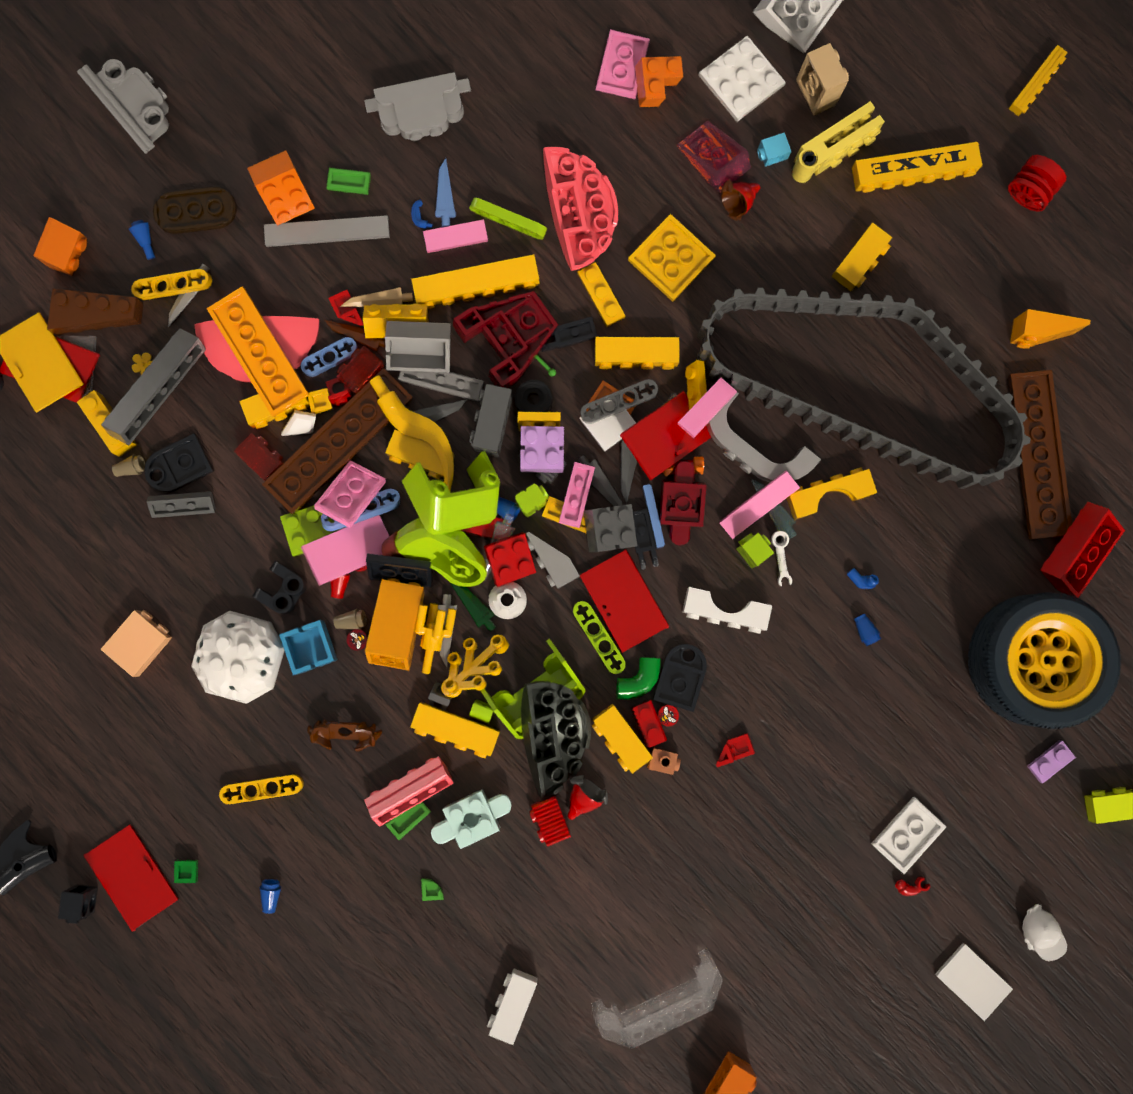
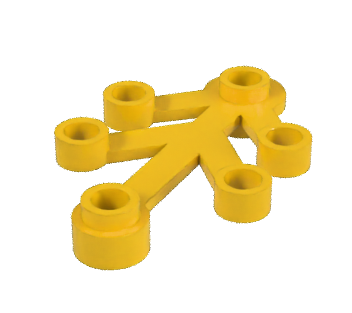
[441,635,509,698]

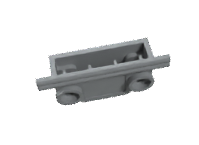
[77,59,169,154]
[364,72,471,141]

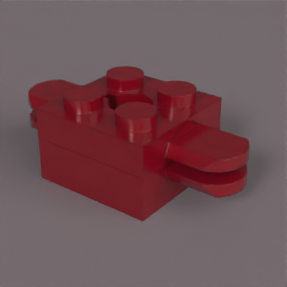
[659,460,706,545]

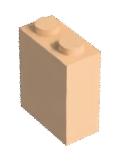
[100,610,172,677]

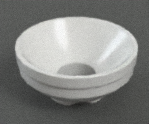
[489,582,527,619]

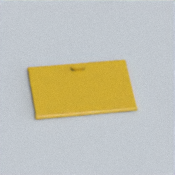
[0,312,84,413]

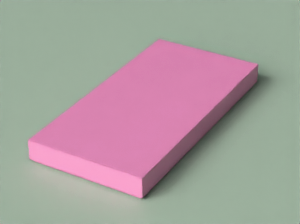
[301,515,390,586]

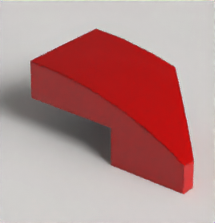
[328,290,364,326]
[716,733,756,767]

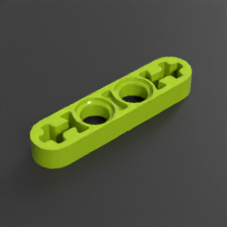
[469,198,547,240]
[573,601,625,674]

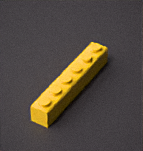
[1009,45,1068,116]

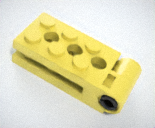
[792,101,885,183]

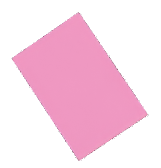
[596,29,650,99]
[314,460,386,528]

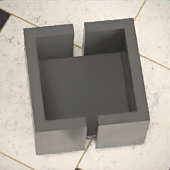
[584,504,637,552]

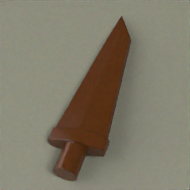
[324,320,386,351]

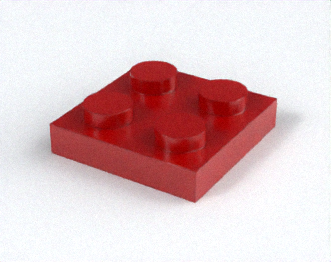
[484,532,536,587]

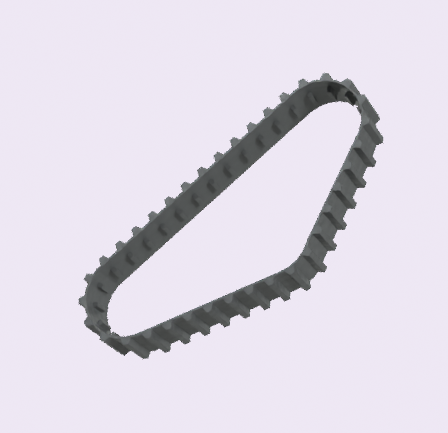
[697,288,1031,489]

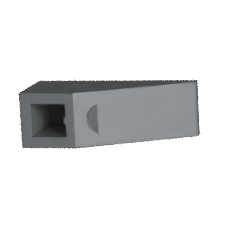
[526,532,580,589]

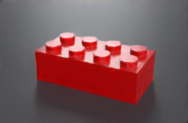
[1040,502,1125,598]

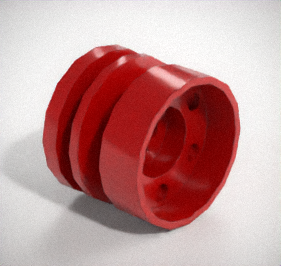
[1008,155,1067,212]

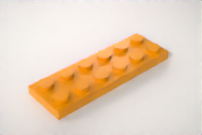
[207,286,310,417]

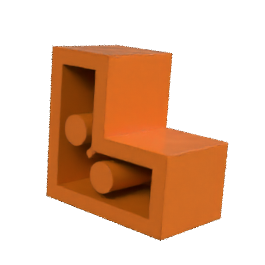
[635,56,683,107]

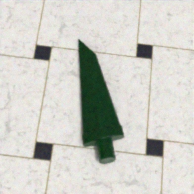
[450,583,496,632]

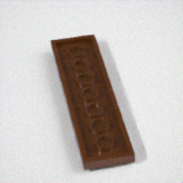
[262,368,413,515]
[1008,370,1072,540]

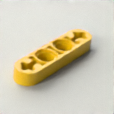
[131,269,212,300]
[219,774,304,804]

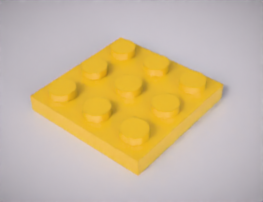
[628,214,716,302]

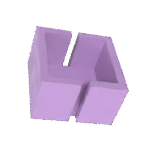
[520,426,564,473]

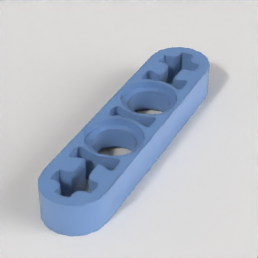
[321,489,400,532]

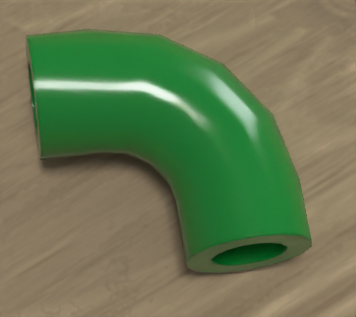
[616,657,661,700]

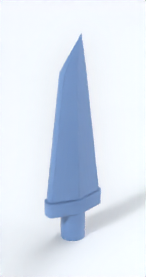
[435,158,456,227]

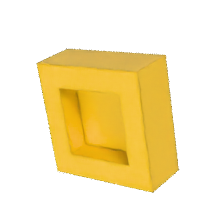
[308,388,333,414]

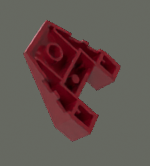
[453,291,558,389]

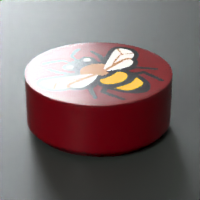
[346,629,368,650]

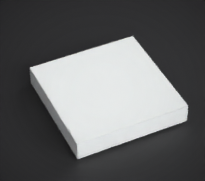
[579,400,636,452]

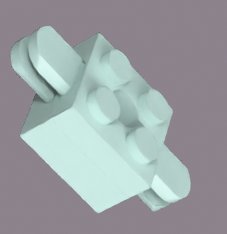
[431,789,512,849]

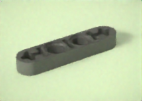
[580,379,658,424]

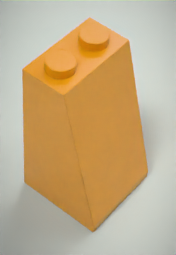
[365,578,424,671]

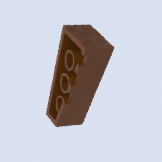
[47,289,144,335]

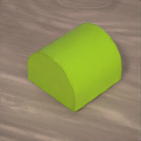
[469,699,494,724]

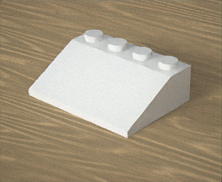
[753,0,842,53]

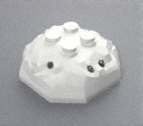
[191,611,285,704]

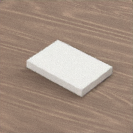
[871,797,946,874]
[935,943,1013,1021]

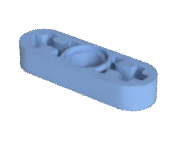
[301,337,358,377]

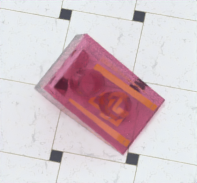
[677,121,751,192]

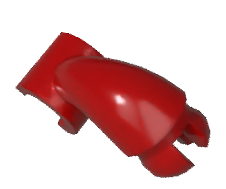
[895,877,930,896]

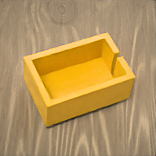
[591,704,653,774]

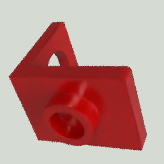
[325,375,353,406]

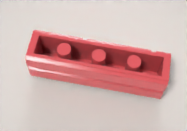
[364,756,454,827]

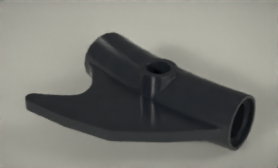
[0,820,57,895]

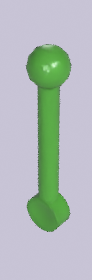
[535,355,556,376]

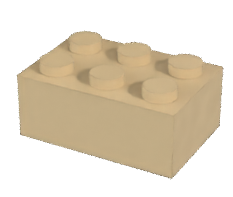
[796,43,849,115]

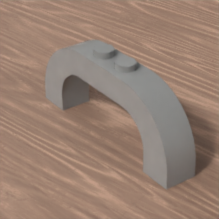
[706,392,821,482]

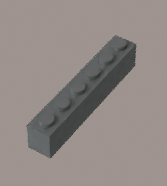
[101,328,206,446]

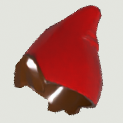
[721,179,760,221]

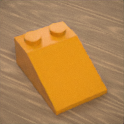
[1010,309,1091,348]

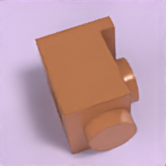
[647,747,681,775]

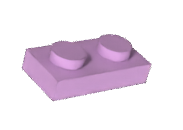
[1027,740,1076,783]

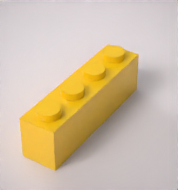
[595,337,679,370]
[410,702,500,758]

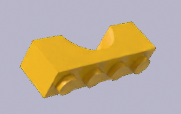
[787,467,877,520]

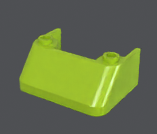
[402,451,500,535]
[480,639,585,739]

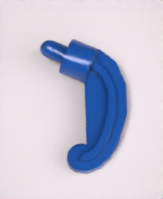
[411,200,433,229]

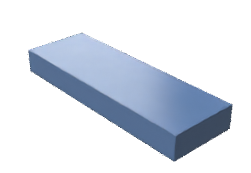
[642,484,665,548]

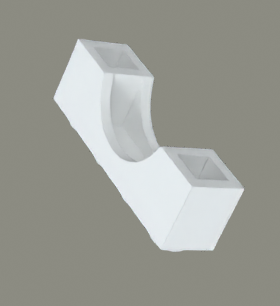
[682,587,772,634]

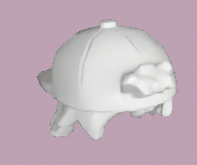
[1022,904,1067,961]

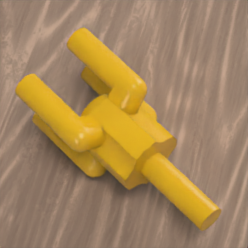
[415,603,457,674]

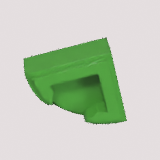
[421,878,444,901]

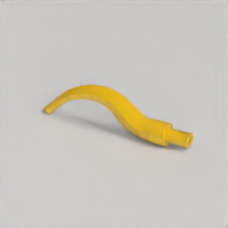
[369,375,454,491]

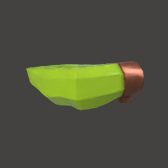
[381,518,487,587]

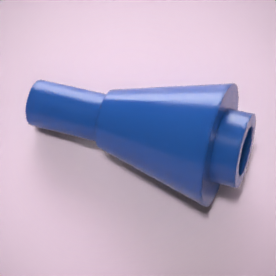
[129,220,155,260]

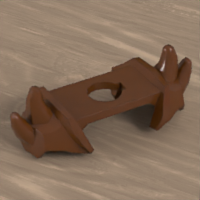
[307,719,382,752]

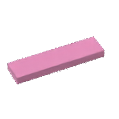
[719,470,800,539]

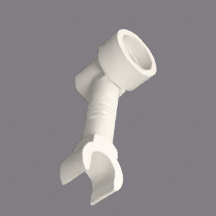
[771,531,792,586]

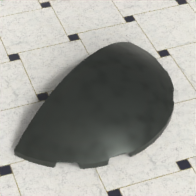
[521,681,591,801]

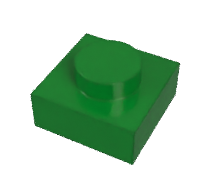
[174,860,198,883]

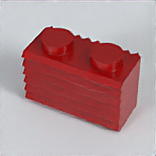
[631,700,667,748]
[529,795,571,847]

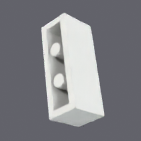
[487,969,538,1045]

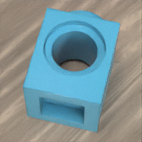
[757,132,792,166]

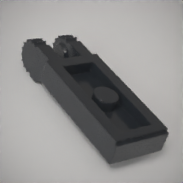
[541,317,598,352]
[633,508,659,570]

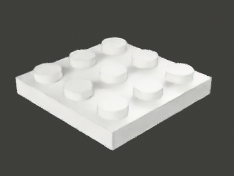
[699,36,786,122]

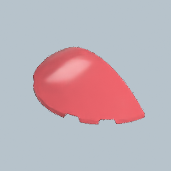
[543,147,618,271]
[195,316,320,383]

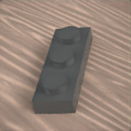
[146,491,216,518]

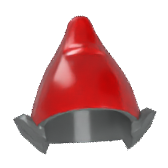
[567,775,608,820]

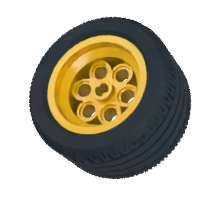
[968,592,1121,729]

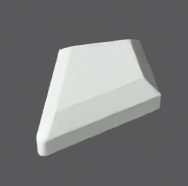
[281,410,316,436]

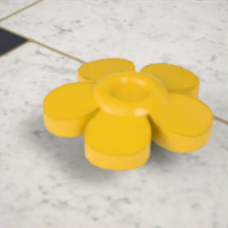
[132,352,152,375]

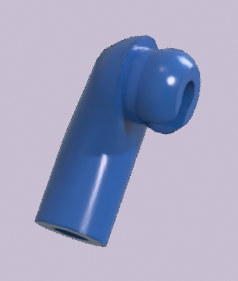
[846,568,879,589]

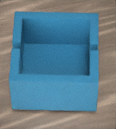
[279,620,338,675]

